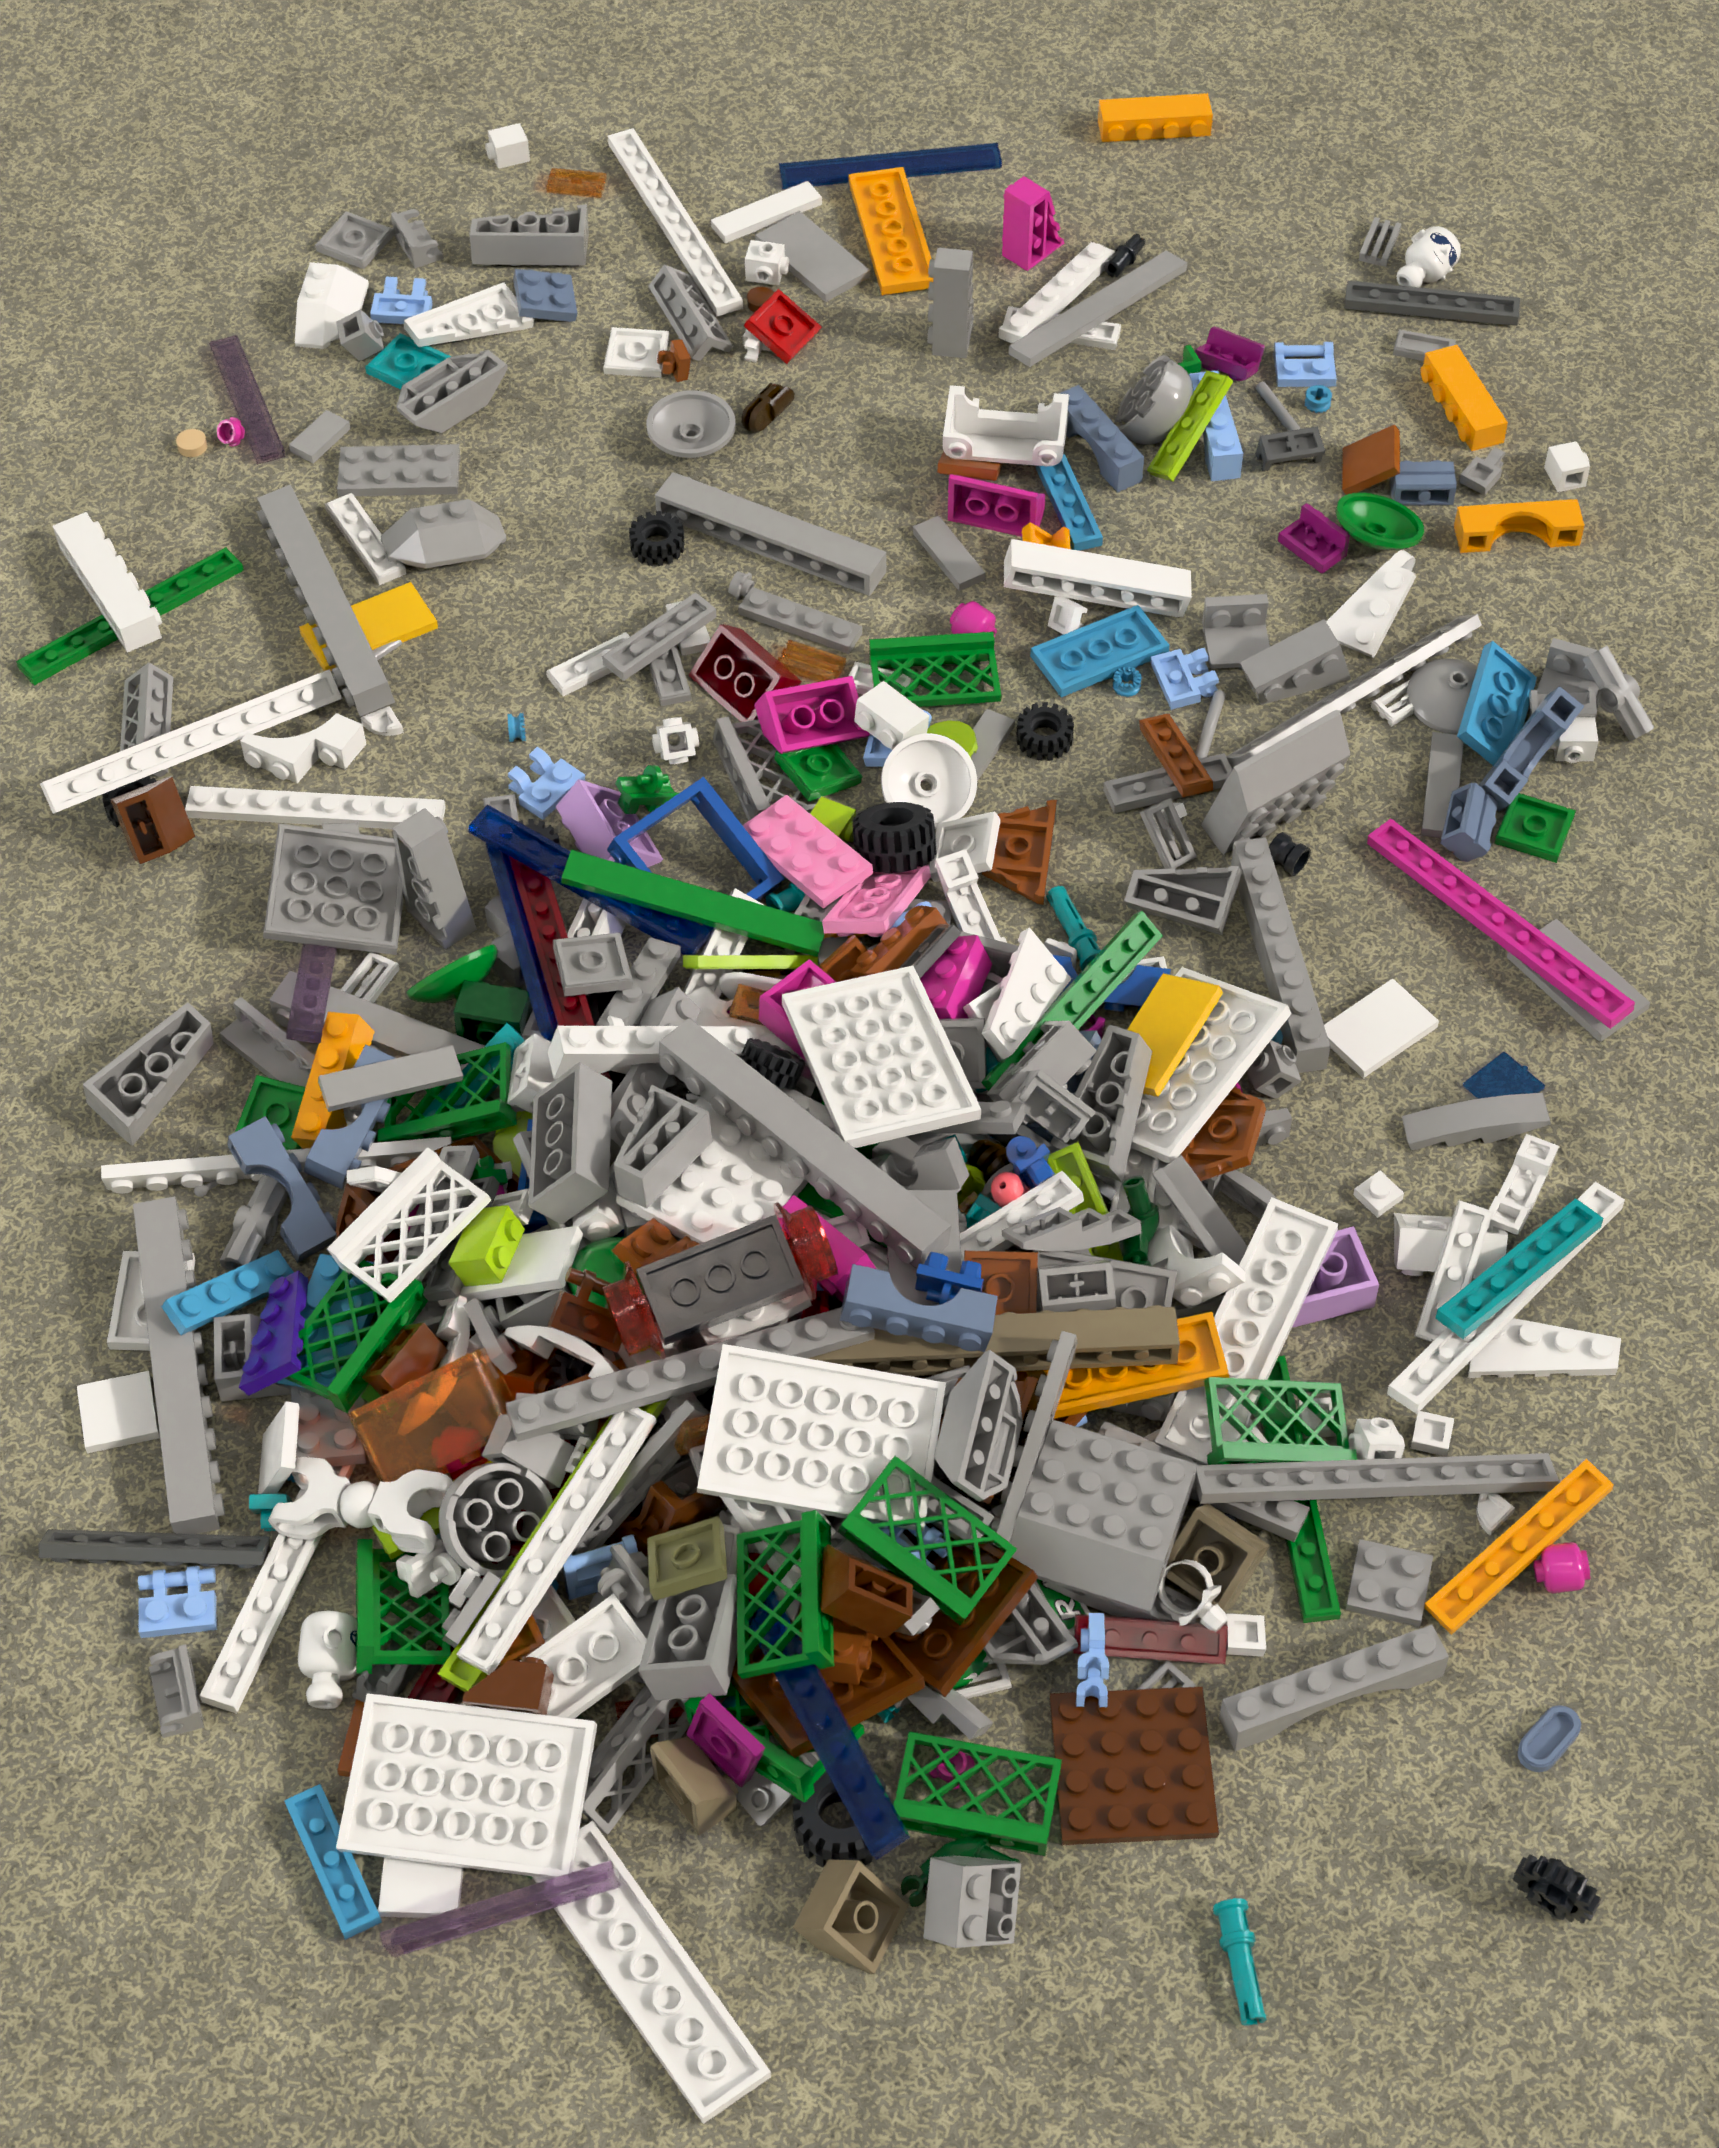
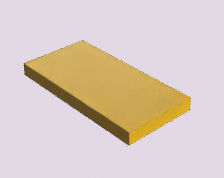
[299,582,438,671]
[1127,973,1223,1097]

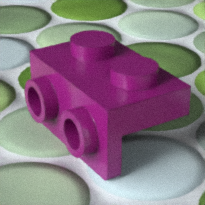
[1195,326,1265,381]
[1278,503,1350,574]

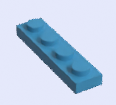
[1036,454,1103,551]
[161,1250,294,1335]
[284,1784,382,1940]

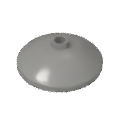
[646,390,736,458]
[1406,659,1478,735]

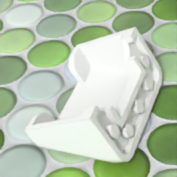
[943,385,1069,466]

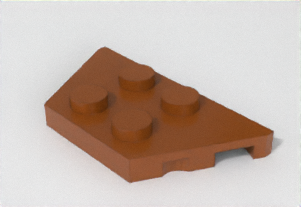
[982,800,1057,905]
[1180,1086,1266,1181]

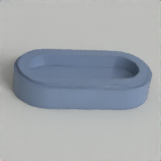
[1517,1705,1581,1772]

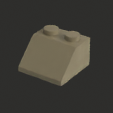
[650,1737,738,1836]
[793,1860,909,1974]

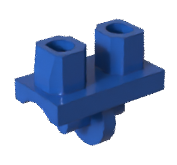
[1006,1136,1055,1190]
[915,1252,983,1305]

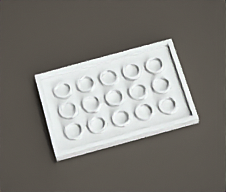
[782,966,981,1148]
[1130,967,1291,1163]
[616,1085,838,1244]
[697,1344,946,1531]
[336,1693,597,1881]

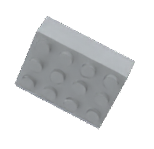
[1201,709,1351,855]
[1011,1420,1197,1614]

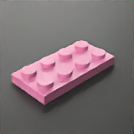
[743,795,873,909]
[822,865,931,937]

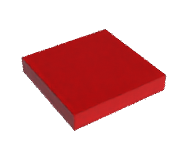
[743,289,822,364]

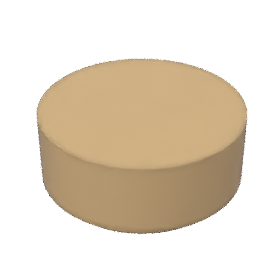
[176,429,207,457]

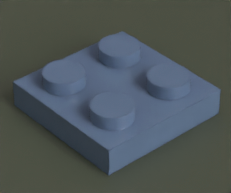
[513,269,578,322]

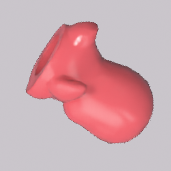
[991,1172,1030,1208]

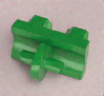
[615,765,679,814]

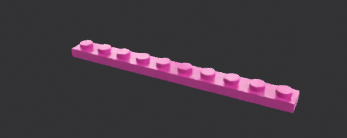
[1367,818,1635,1029]

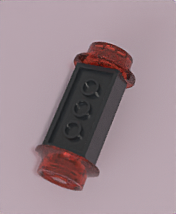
[602,1202,838,1360]

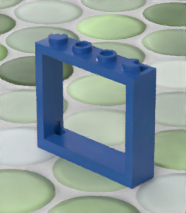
[607,777,784,952]

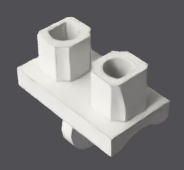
[396,1539,463,1598]

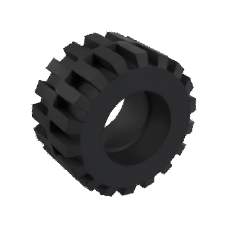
[852,802,937,873]
[793,1760,891,1868]

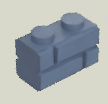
[1390,460,1457,505]
[1440,783,1498,862]

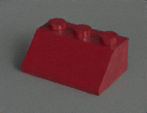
[688,624,802,722]

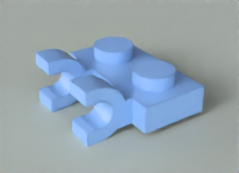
[370,277,433,324]
[1151,648,1219,710]
[508,747,585,820]
[1076,1613,1109,1707]

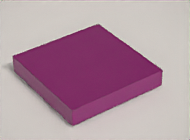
[687,1693,765,1788]

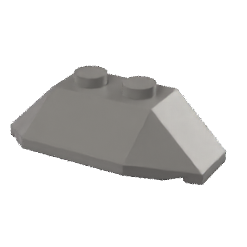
[396,350,508,433]
[381,499,506,568]
[934,1350,1023,1501]
[983,1542,1078,1665]

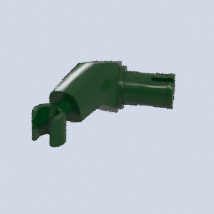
[1119,1176,1160,1266]
[901,1836,1020,1907]

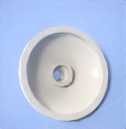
[881,733,977,830]

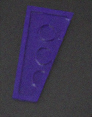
[239,1270,308,1396]

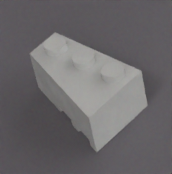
[1240,619,1351,705]
[1124,866,1242,935]
[987,1021,1097,1125]
[613,1085,713,1209]

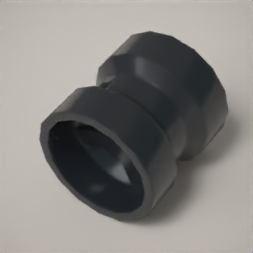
[1269,832,1311,876]

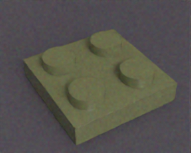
[647,1516,728,1601]

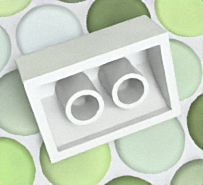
[1394,1213,1508,1279]

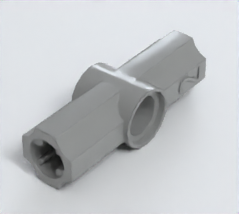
[1582,645,1654,741]
[220,1176,289,1271]

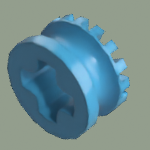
[1305,385,1332,413]
[1113,667,1142,697]
[507,713,526,742]

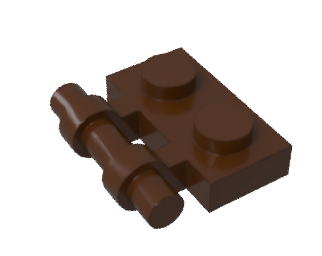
[547,1267,638,1353]

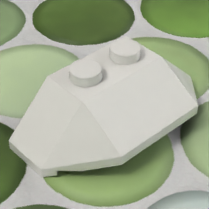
[295,263,369,349]

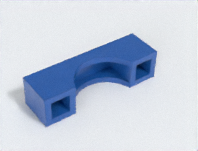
[1052,955,1171,1013]

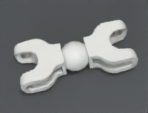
[269,1457,453,1554]

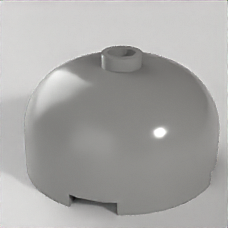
[1114,355,1193,445]
[439,1463,553,1578]

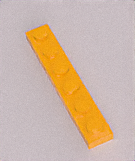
[1425,1459,1614,1635]

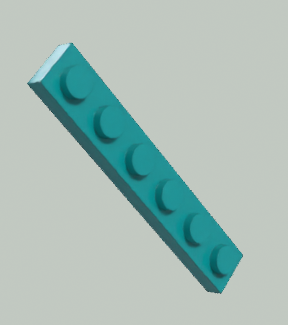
[1435,1198,1603,1339]

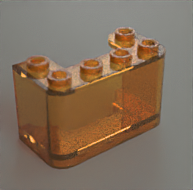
[347,1348,514,1482]

